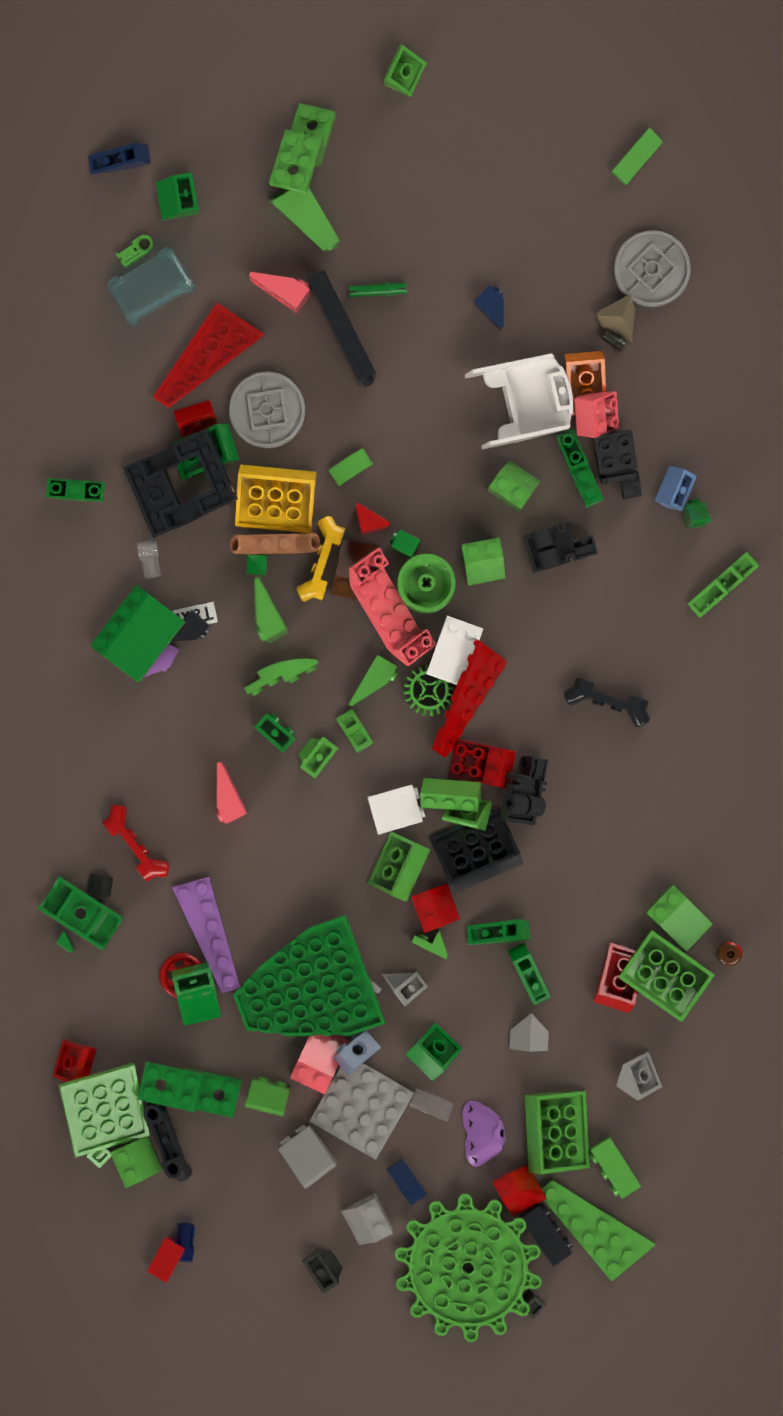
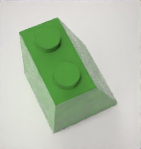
[488,460,541,513]
[460,537,505,586]

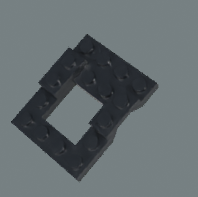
[123,429,238,538]

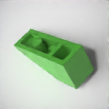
[348,655,399,707]

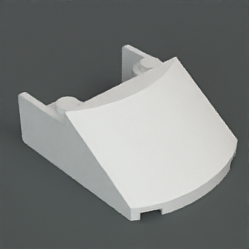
[465,353,573,449]

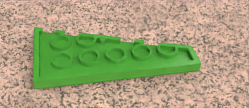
[542,1180,656,1281]

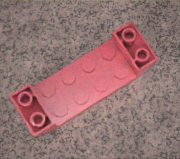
[349,547,436,666]

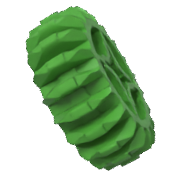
[403,664,455,716]

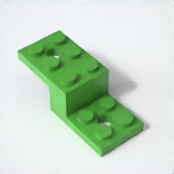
[269,103,336,194]

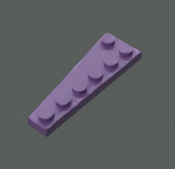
[172,877,240,993]

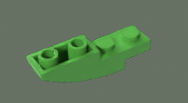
[244,659,319,696]

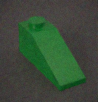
[684,499,711,528]
[467,919,530,945]
[507,943,551,1005]

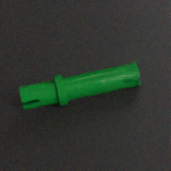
[349,282,407,298]

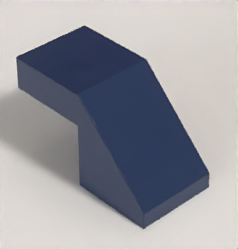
[387,1158,427,1205]

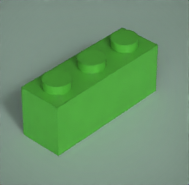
[420,778,481,812]
[589,1135,641,1199]

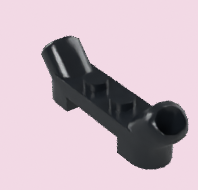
[564,678,650,727]
[143,1102,192,1182]

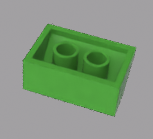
[367,831,431,902]

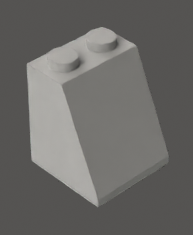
[278,1124,337,1189]
[341,1193,393,1245]

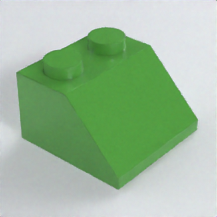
[110,1136,163,1188]

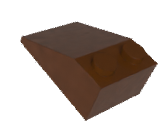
[331,539,379,601]

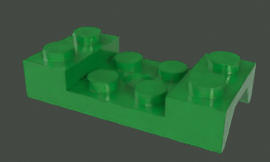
[38,876,125,950]

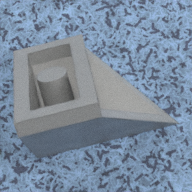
[382,971,428,1006]
[509,1013,549,1052]

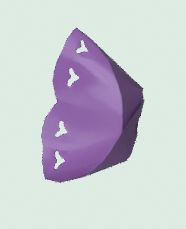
[462,1101,506,1167]

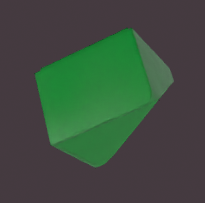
[247,554,267,575]

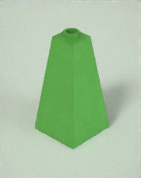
[268,189,340,252]

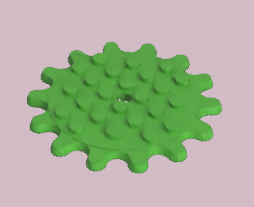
[395,1194,542,1342]

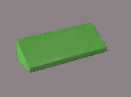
[612,128,663,185]

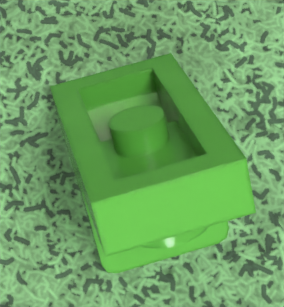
[411,929,448,959]

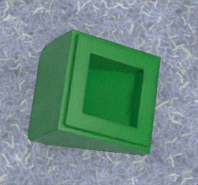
[56,930,75,953]

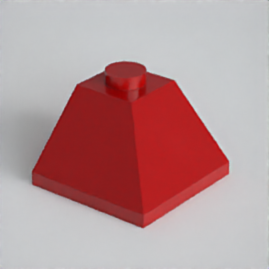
[493,1165,547,1217]

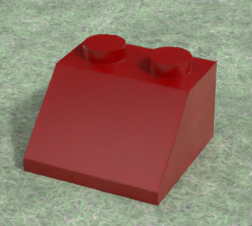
[411,883,460,933]

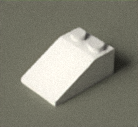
[426,616,483,685]

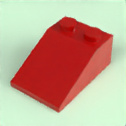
[593,942,638,1013]

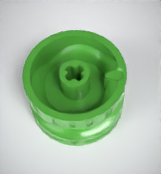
[398,554,455,614]

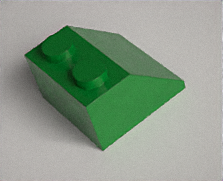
[405,1022,462,1081]

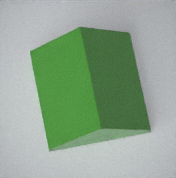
[384,44,427,97]
[442,799,492,831]

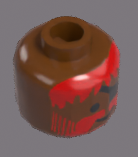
[716,941,742,966]

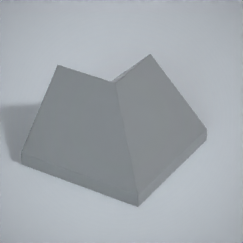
[616,1051,662,1100]

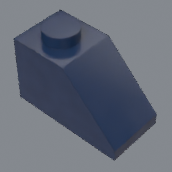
[474,285,504,331]

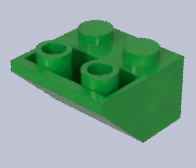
[156,172,200,221]

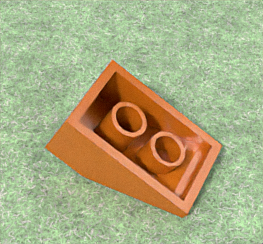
[564,351,606,416]

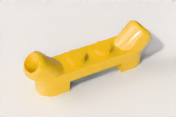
[296,516,345,602]

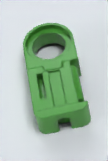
[116,235,154,268]

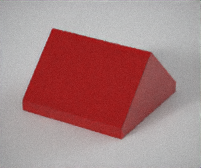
[356,502,390,535]

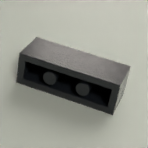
[520,1203,573,1267]

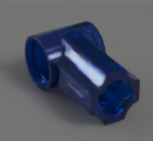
[176,1223,195,1263]

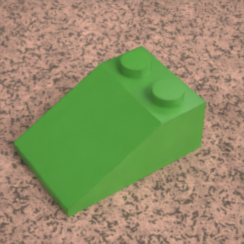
[645,884,713,952]
[245,1076,290,1116]

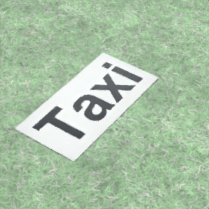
[173,602,218,624]

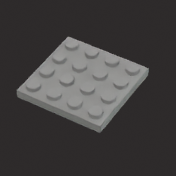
[309,1063,414,1160]

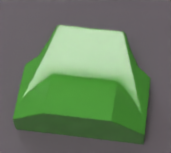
[298,737,338,778]

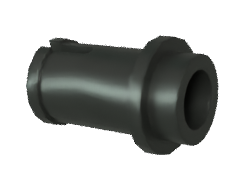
[601,329,627,352]

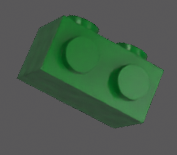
[254,713,296,753]

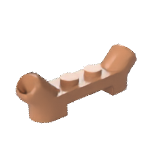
[230,533,320,555]

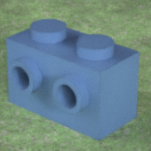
[655,466,697,511]

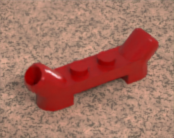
[101,804,169,882]

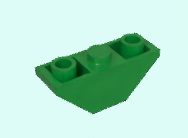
[46,478,105,502]

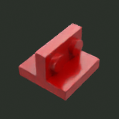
[52,1039,97,1082]

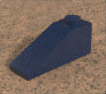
[88,142,151,175]

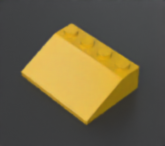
[235,465,317,533]

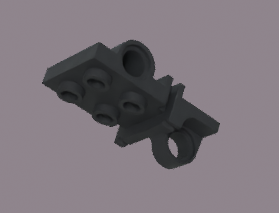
[594,430,642,500]
[523,522,598,573]
[500,756,548,825]

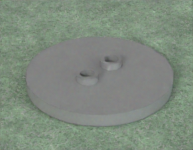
[614,230,691,307]
[229,371,306,449]

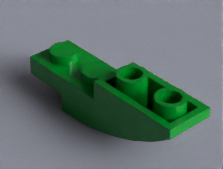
[556,429,604,508]

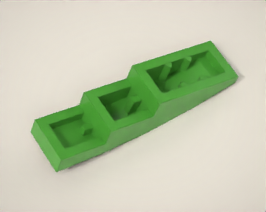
[688,551,760,618]

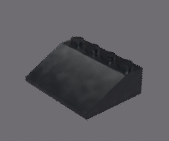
[429,807,524,894]

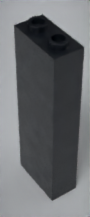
[307,270,376,387]

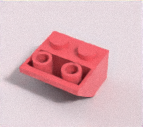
[574,391,619,438]

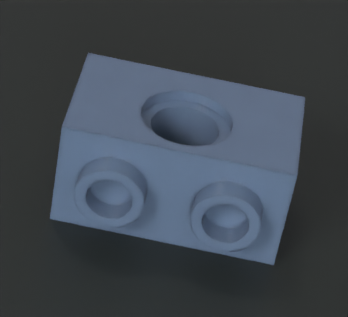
[334,1030,381,1075]

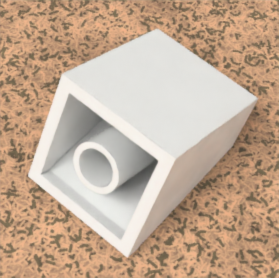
[368,785,425,835]

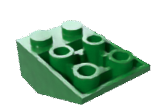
[171,962,221,1026]

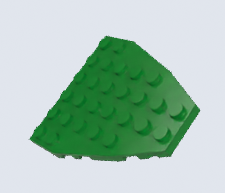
[233,914,386,1036]

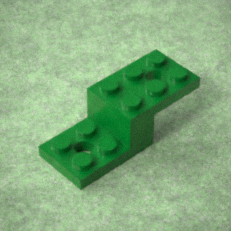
[138,1061,242,1118]

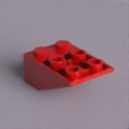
[448,739,516,789]

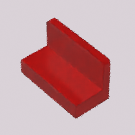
[174,400,218,438]
[147,1236,185,1282]

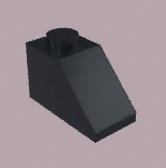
[171,610,210,642]

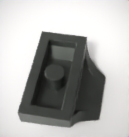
[302,1250,343,1294]

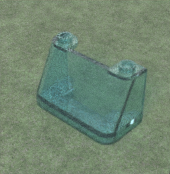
[107,247,196,328]

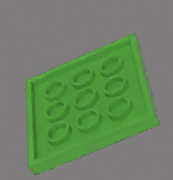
[59,1063,150,1157]

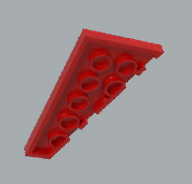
[153,303,265,408]
[431,638,508,758]

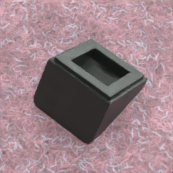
[87,874,113,897]
[522,1289,546,1319]

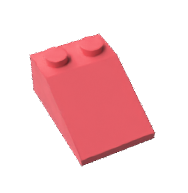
[249,272,310,314]
[216,762,248,824]
[290,1035,349,1094]

